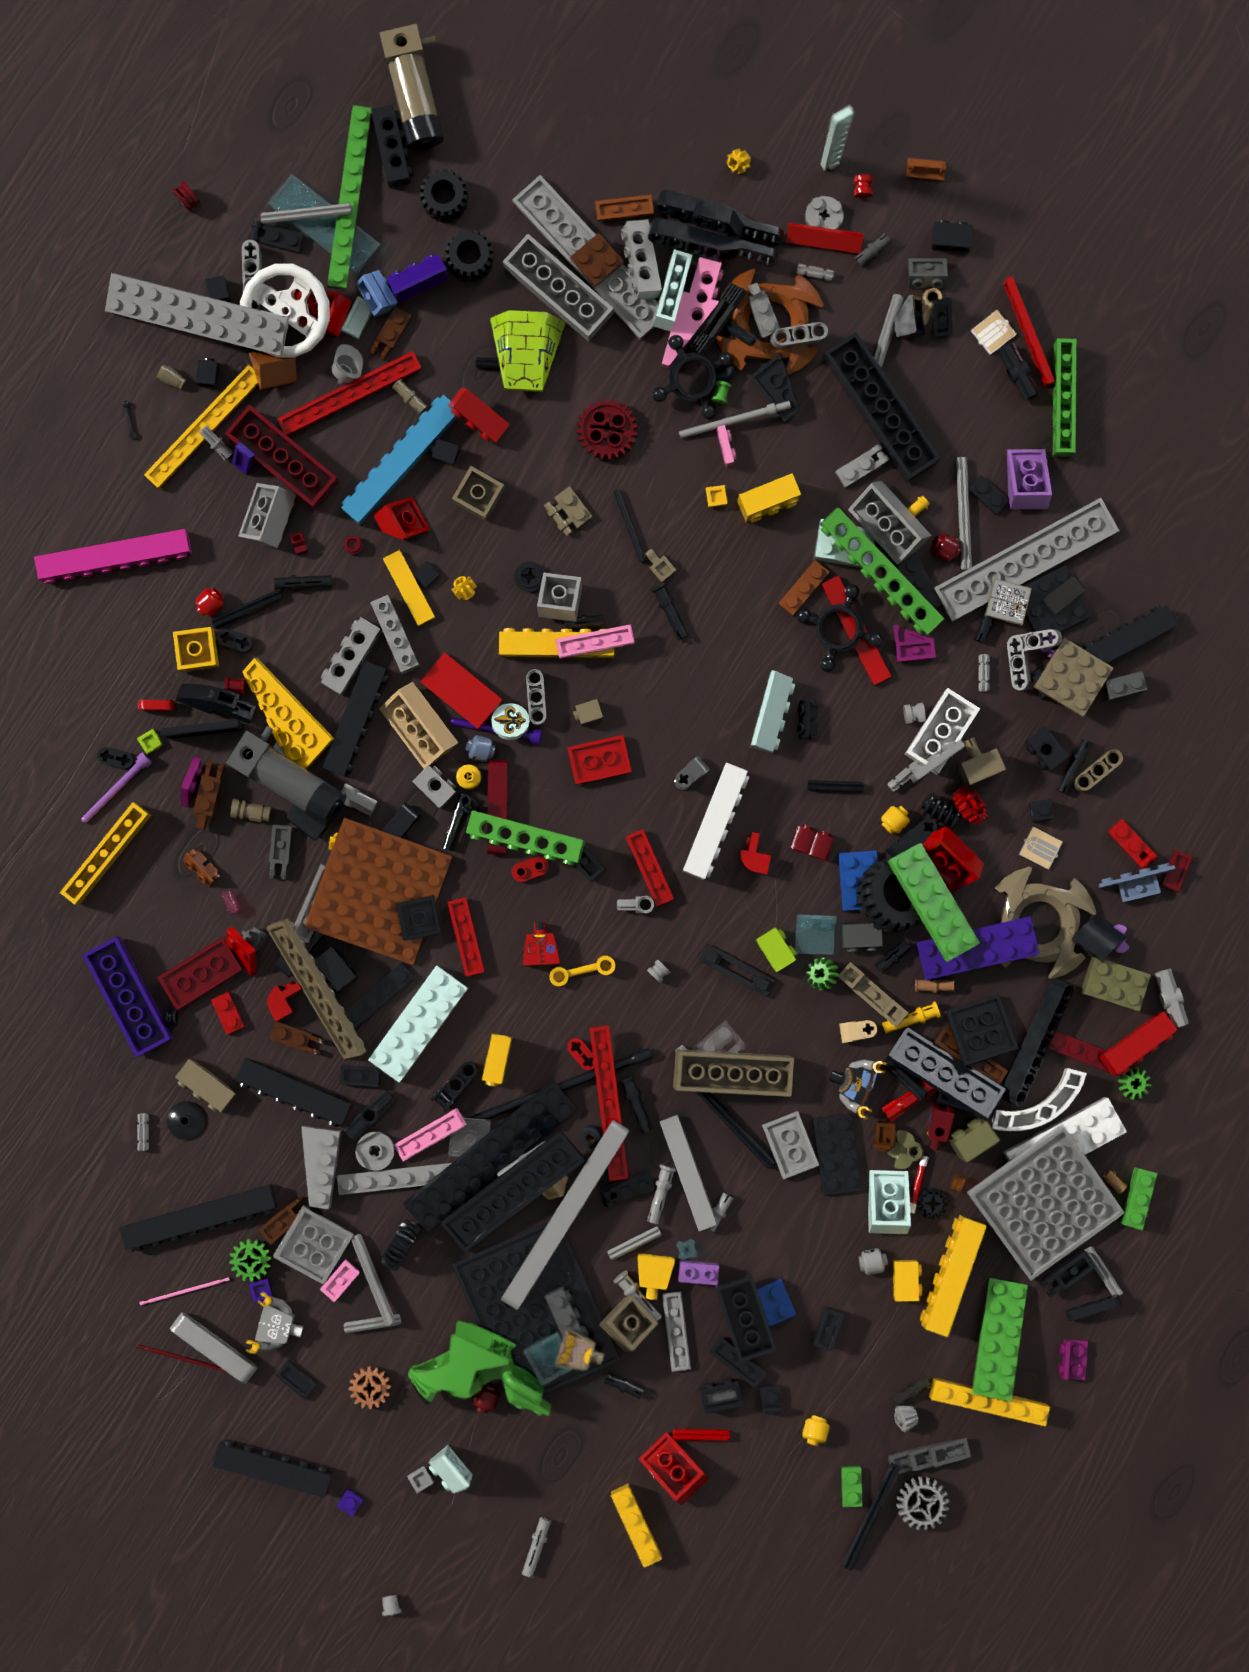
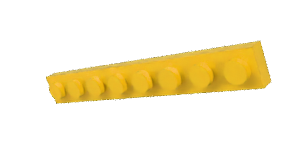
[144,365,258,489]

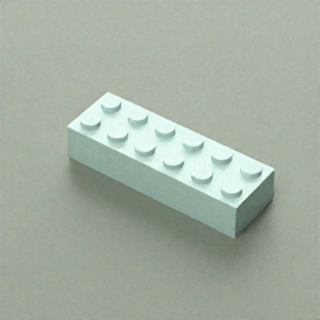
[368,966,469,1083]

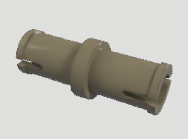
[392,379,427,415]

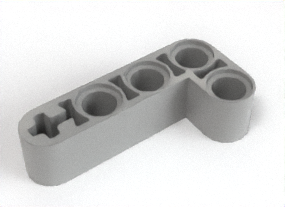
[242,240,276,313]

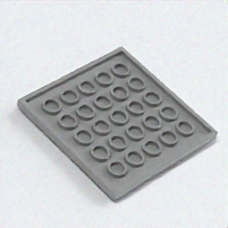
[967,1124,1125,1281]

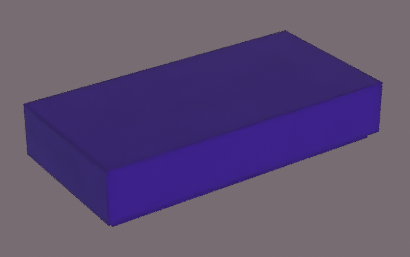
[232,442,255,475]

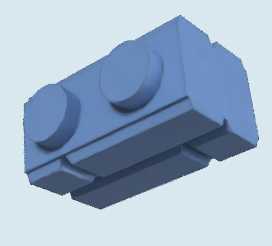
[356,270,398,317]

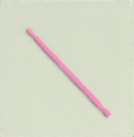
[140,1277,230,1306]

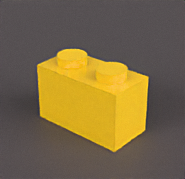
[893,1260,922,1301]

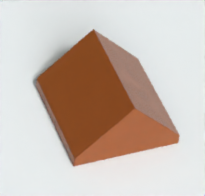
[249,351,297,390]

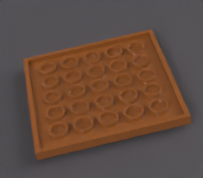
[304,817,452,965]

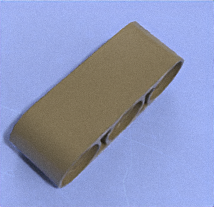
[1073,749,1123,792]

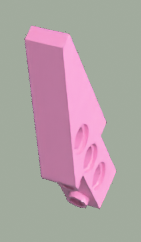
[661,257,724,370]

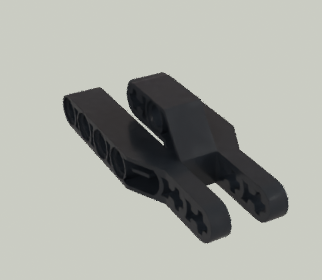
[648,190,784,267]

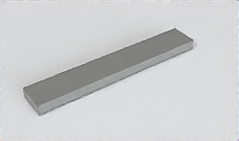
[660,1115,718,1231]

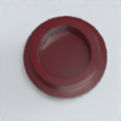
[344,535,363,555]

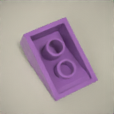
[1007,449,1052,509]

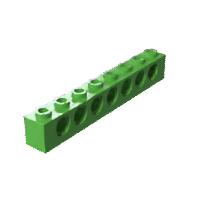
[820,507,944,635]

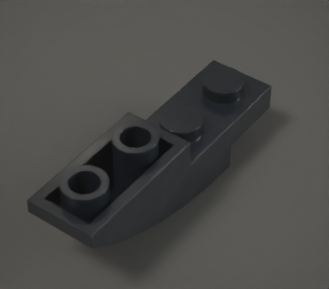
[175,684,256,724]

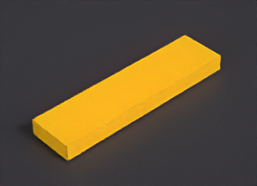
[383,550,435,627]

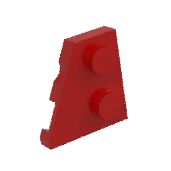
[226,926,257,977]

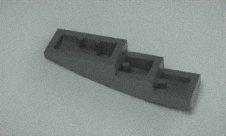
[887,1438,971,1474]

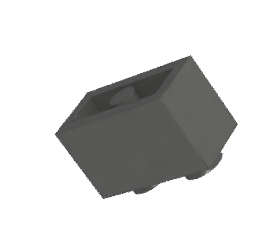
[1102,671,1148,702]
[841,923,883,952]

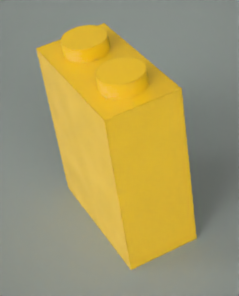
[482,1034,513,1087]

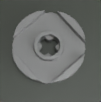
[805,196,843,230]
[356,1132,394,1171]

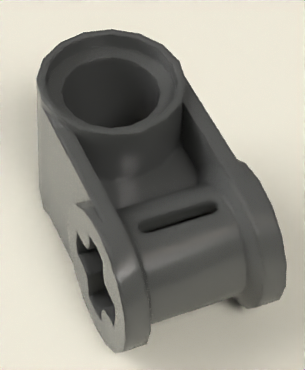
[675,755,710,790]

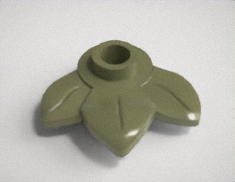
[887,1130,924,1169]

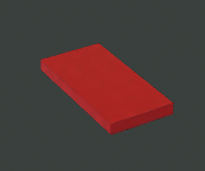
[420,652,503,730]

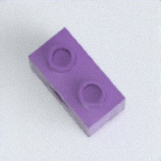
[678,1260,719,1285]

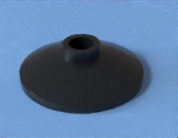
[167,1101,206,1140]

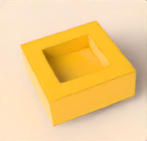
[706,485,727,508]

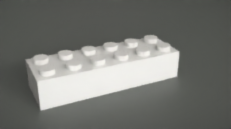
[682,763,749,880]
[1003,1097,1126,1162]

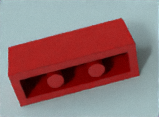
[448,388,510,443]

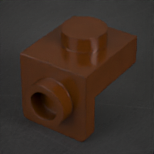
[873,1121,897,1152]

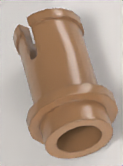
[1102,1170,1127,1194]

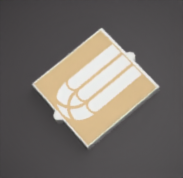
[971,310,1016,355]

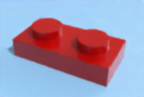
[211,992,245,1035]

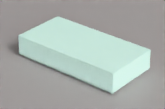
[341,296,372,339]

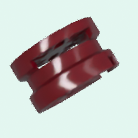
[172,181,200,212]

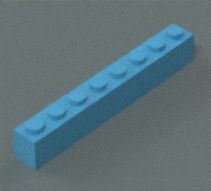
[341,395,457,526]

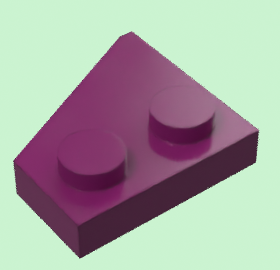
[893,625,936,662]
[181,756,204,808]

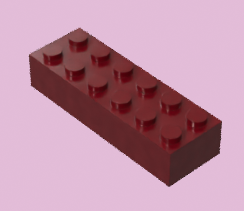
[225,405,339,510]

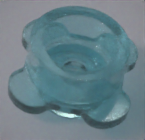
[676,1239,697,1260]

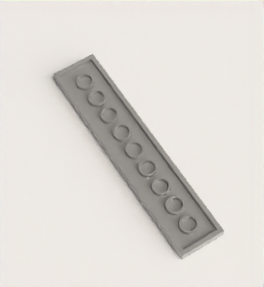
[512,175,658,340]
[105,273,289,356]
[934,498,1119,622]

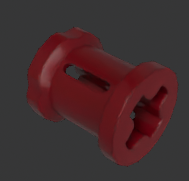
[224,677,246,695]

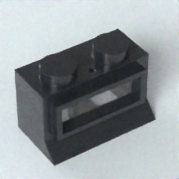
[700,1378,743,1414]

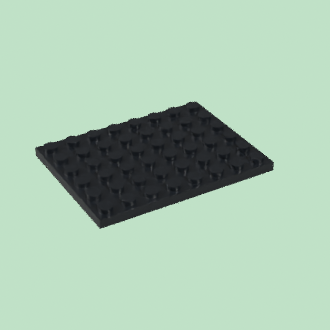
[452,1221,620,1408]

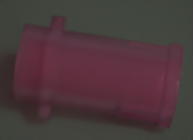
[220,889,241,915]

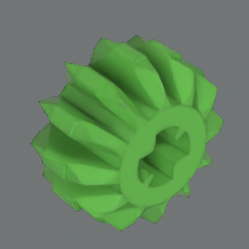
[806,957,840,990]
[1118,1067,1151,1100]

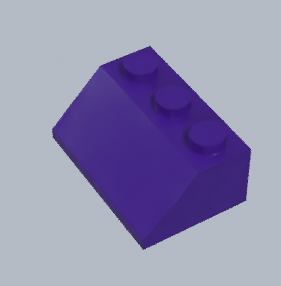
[387,254,449,304]

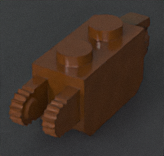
[193,761,225,830]

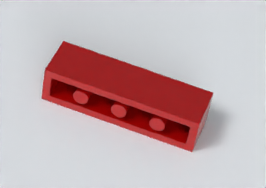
[1099,1011,1177,1076]

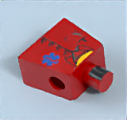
[523,922,560,966]

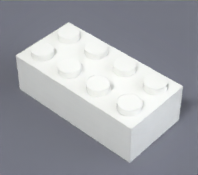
[904,688,980,775]

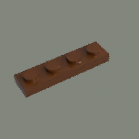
[933,1027,1008,1085]

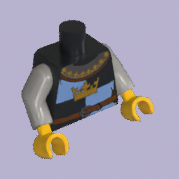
[829,1060,887,1120]

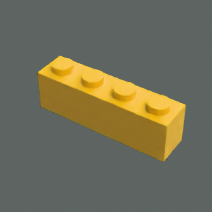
[611,1483,662,1567]

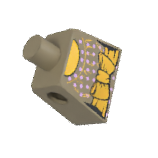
[555,1327,604,1370]

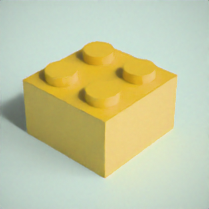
[173,627,219,672]

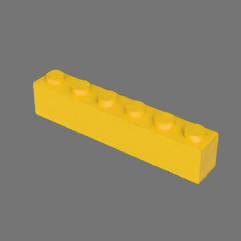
[499,628,614,658]
[60,802,152,905]
[929,1377,1050,1426]

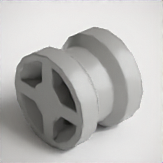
[647,959,671,983]

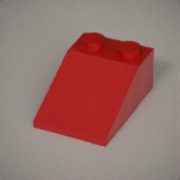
[286,289,351,337]
[639,1432,710,1506]

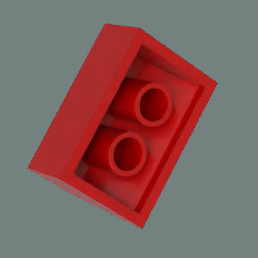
[922,826,984,893]

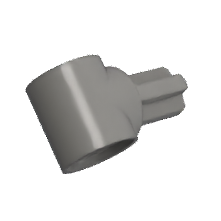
[617,896,654,914]

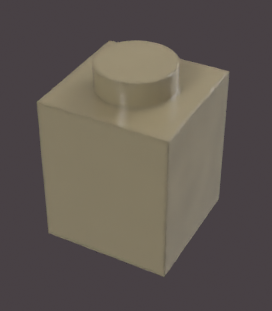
[573,699,603,726]

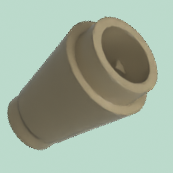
[156,364,186,389]

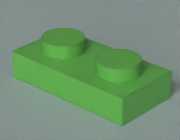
[841,1466,862,1507]

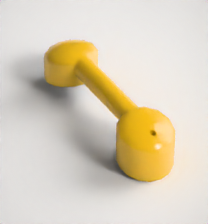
[549,955,615,986]

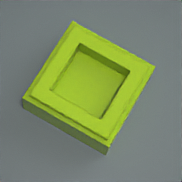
[137,729,164,755]

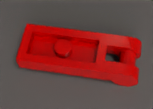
[1107,819,1158,869]

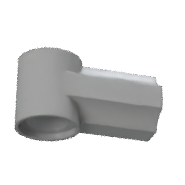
[341,783,378,816]

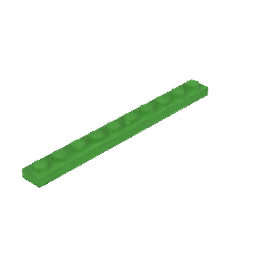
[327,106,372,290]

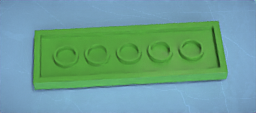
[887,843,980,962]
[972,1278,1028,1402]

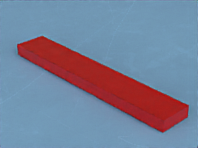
[1003,276,1055,387]
[821,575,891,686]

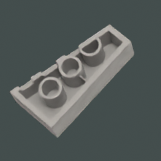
[301,1125,342,1209]

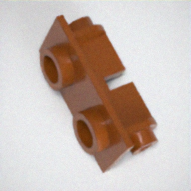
[906,158,946,181]
[183,848,220,887]

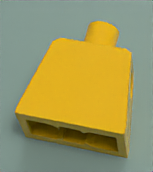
[638,1253,675,1300]

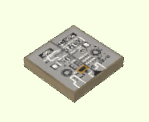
[985,579,1032,626]

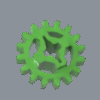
[229,1239,272,1282]

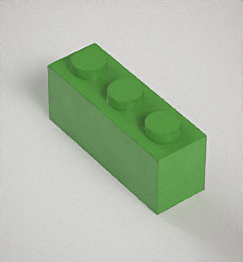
[1120,1167,1157,1230]

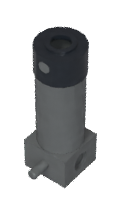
[226,726,347,826]

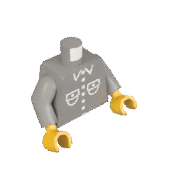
[246,1292,303,1353]

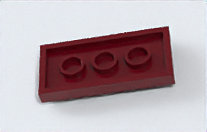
[157,937,244,1010]

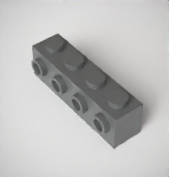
[545,1286,596,1363]

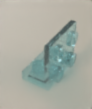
[795,914,836,955]

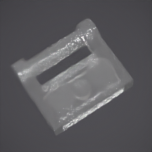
[696,1020,748,1053]

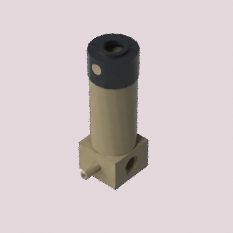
[379,24,444,151]

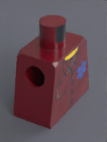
[926,1102,954,1150]

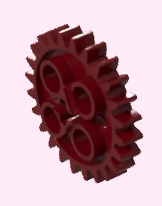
[576,398,638,461]

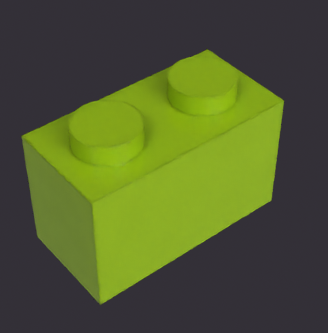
[756,927,797,972]

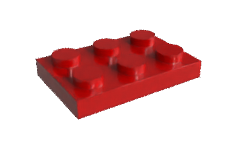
[567,735,632,785]

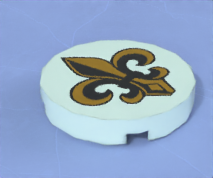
[491,703,530,740]

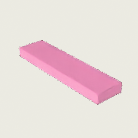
[556,624,635,659]
[394,1108,467,1161]

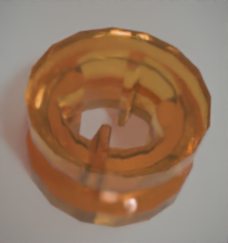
[950,1174,965,1193]

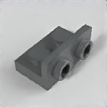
[908,258,948,289]

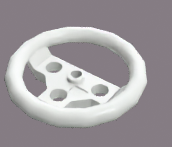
[240,264,330,358]

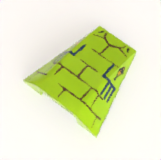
[490,310,566,392]

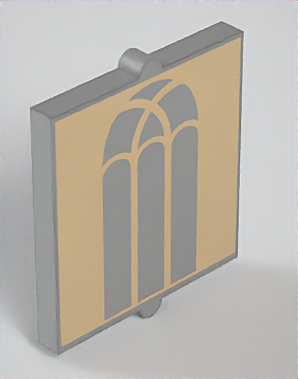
[1018,827,1063,870]

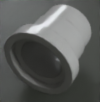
[382,1595,402,1616]

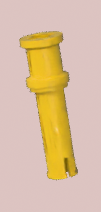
[882,1001,941,1034]

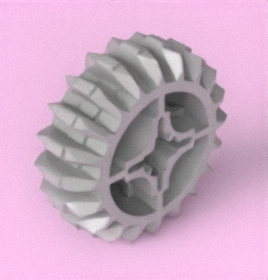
[896,1476,949,1530]

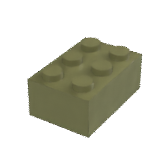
[1080,957,1151,1011]
[948,1117,1000,1162]

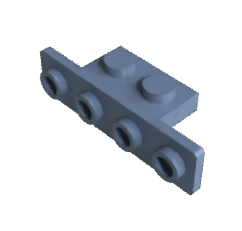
[1098,863,1176,903]

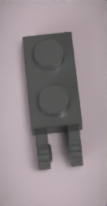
[269,825,293,880]

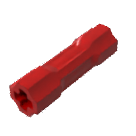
[881,1081,937,1122]

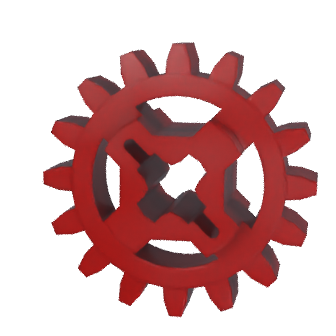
[953,786,988,825]

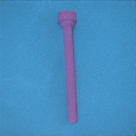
[81,752,153,823]

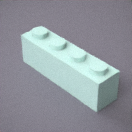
[653,249,692,331]

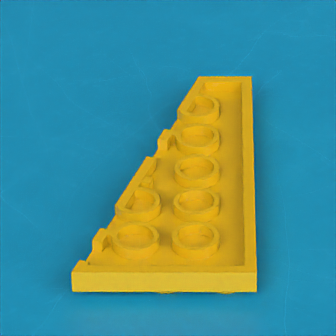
[243,658,334,770]

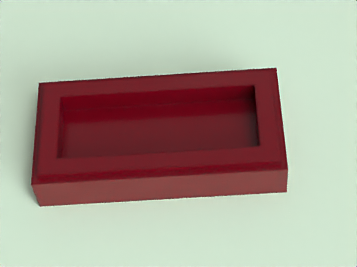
[1160,850,1193,892]

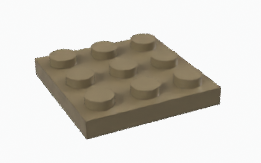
[1034,638,1113,717]

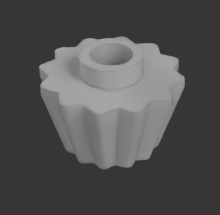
[894,1406,918,1433]

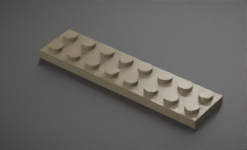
[266,918,366,1059]

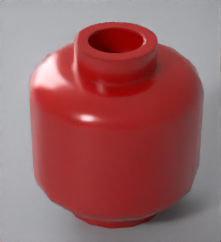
[195,588,224,616]

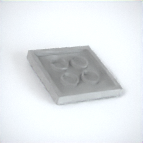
[273,1206,354,1285]

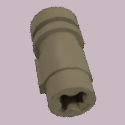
[230,799,271,822]

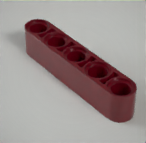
[487,761,508,855]

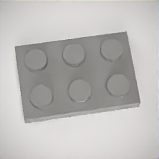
[909,739,965,783]
[762,1111,819,1179]

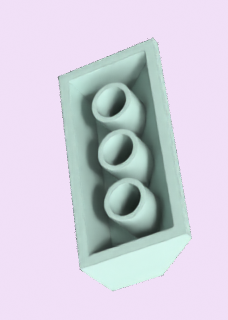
[750,670,795,754]

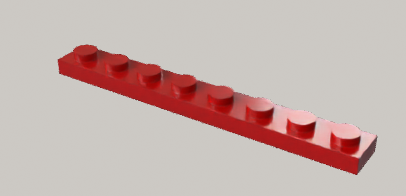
[277,351,422,436]
[590,1025,628,1181]

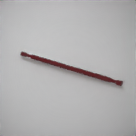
[137,1344,227,1372]

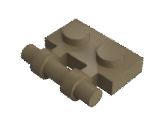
[544,486,592,536]

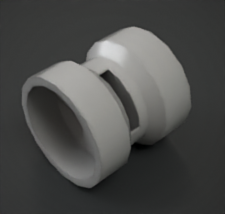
[903,703,926,724]

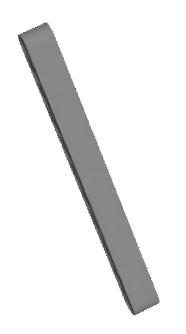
[501,1120,629,1310]

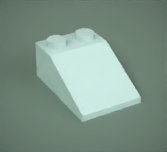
[814,519,875,567]
[868,1170,911,1234]
[429,1445,472,1493]

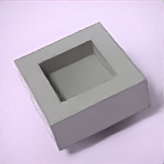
[407,1465,434,1493]

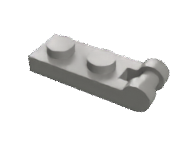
[835,444,891,488]

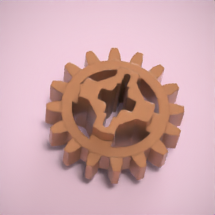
[348,1365,391,1409]

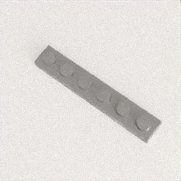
[337,1163,451,1195]

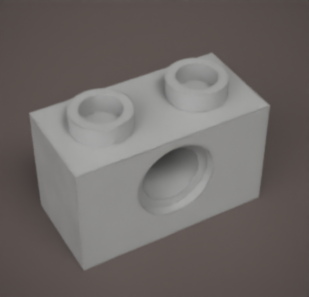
[412,765,456,809]

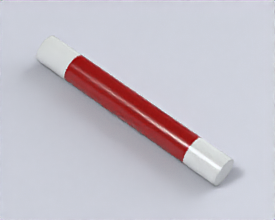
[910,1156,929,1213]

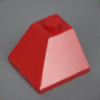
[373,497,430,540]

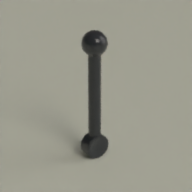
[122,401,137,440]

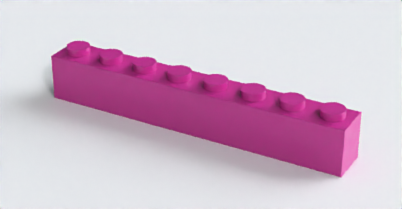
[34,529,192,584]

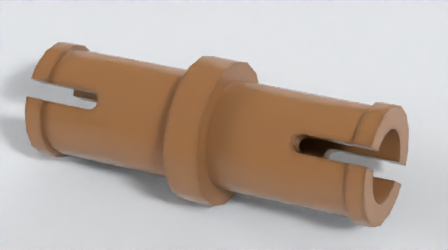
[915,978,954,993]

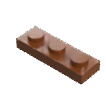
[595,194,654,222]
[778,560,829,616]

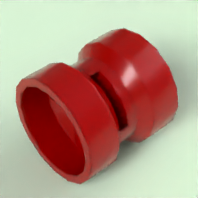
[854,174,873,198]

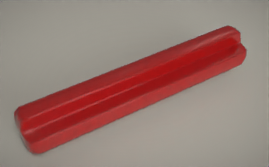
[673,1429,730,1441]

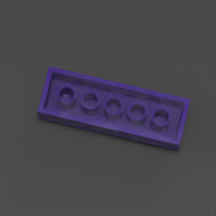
[917,916,1040,980]
[82,937,174,1057]

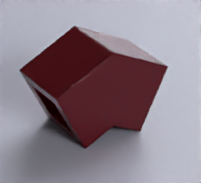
[290,533,309,556]

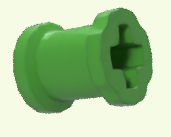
[711,381,731,404]

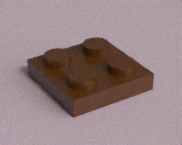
[570,233,624,287]

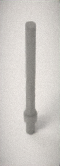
[679,401,791,439]

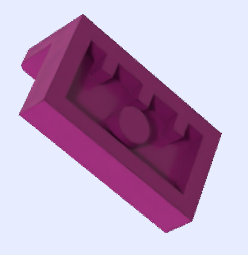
[1058,1339,1088,1380]

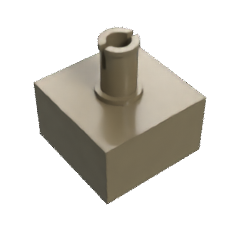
[956,737,1006,787]

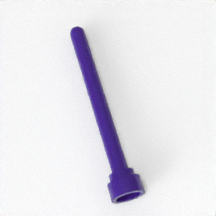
[450,718,542,745]

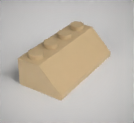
[379,682,458,769]

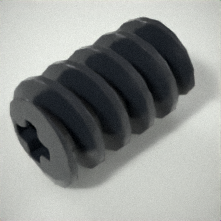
[919,792,962,831]

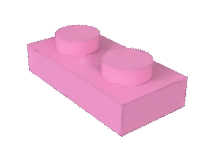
[717,425,737,467]
[320,1260,360,1302]

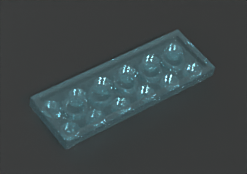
[268,174,381,275]

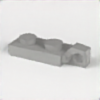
[748,283,780,338]

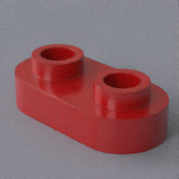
[512,856,549,882]

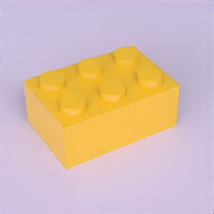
[737,473,801,523]

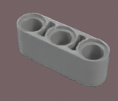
[771,322,828,349]
[526,669,547,726]

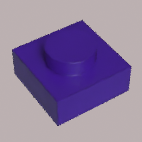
[249,1278,273,1303]
[336,1489,364,1517]

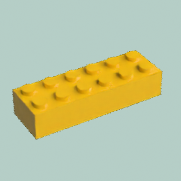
[920,1215,986,1337]

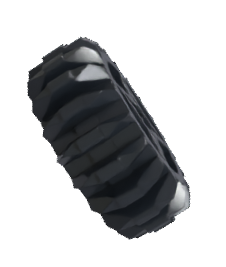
[381,1219,420,1271]

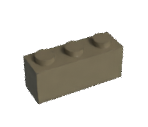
[175,1058,237,1113]

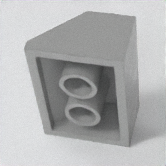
[238,483,296,548]

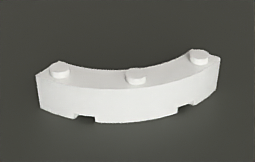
[990,1068,1087,1131]

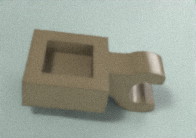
[645,549,676,583]

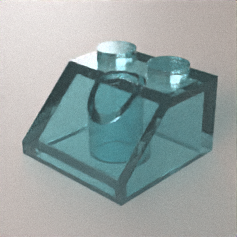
[523,1332,574,1386]

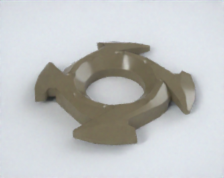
[994,867,1096,979]

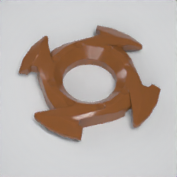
[716,269,824,376]

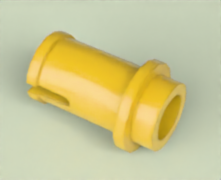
[908,496,930,517]

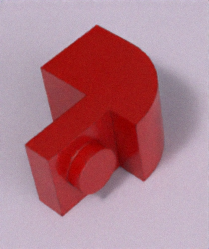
[740,832,771,875]
[267,981,302,1022]

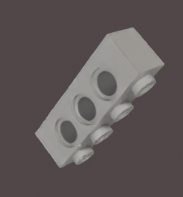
[621,220,662,300]
[370,595,420,675]
[321,617,382,696]

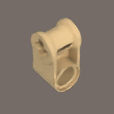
[839,1020,877,1043]

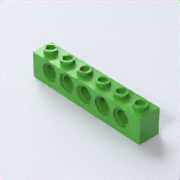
[1053,338,1076,457]
[466,810,585,866]

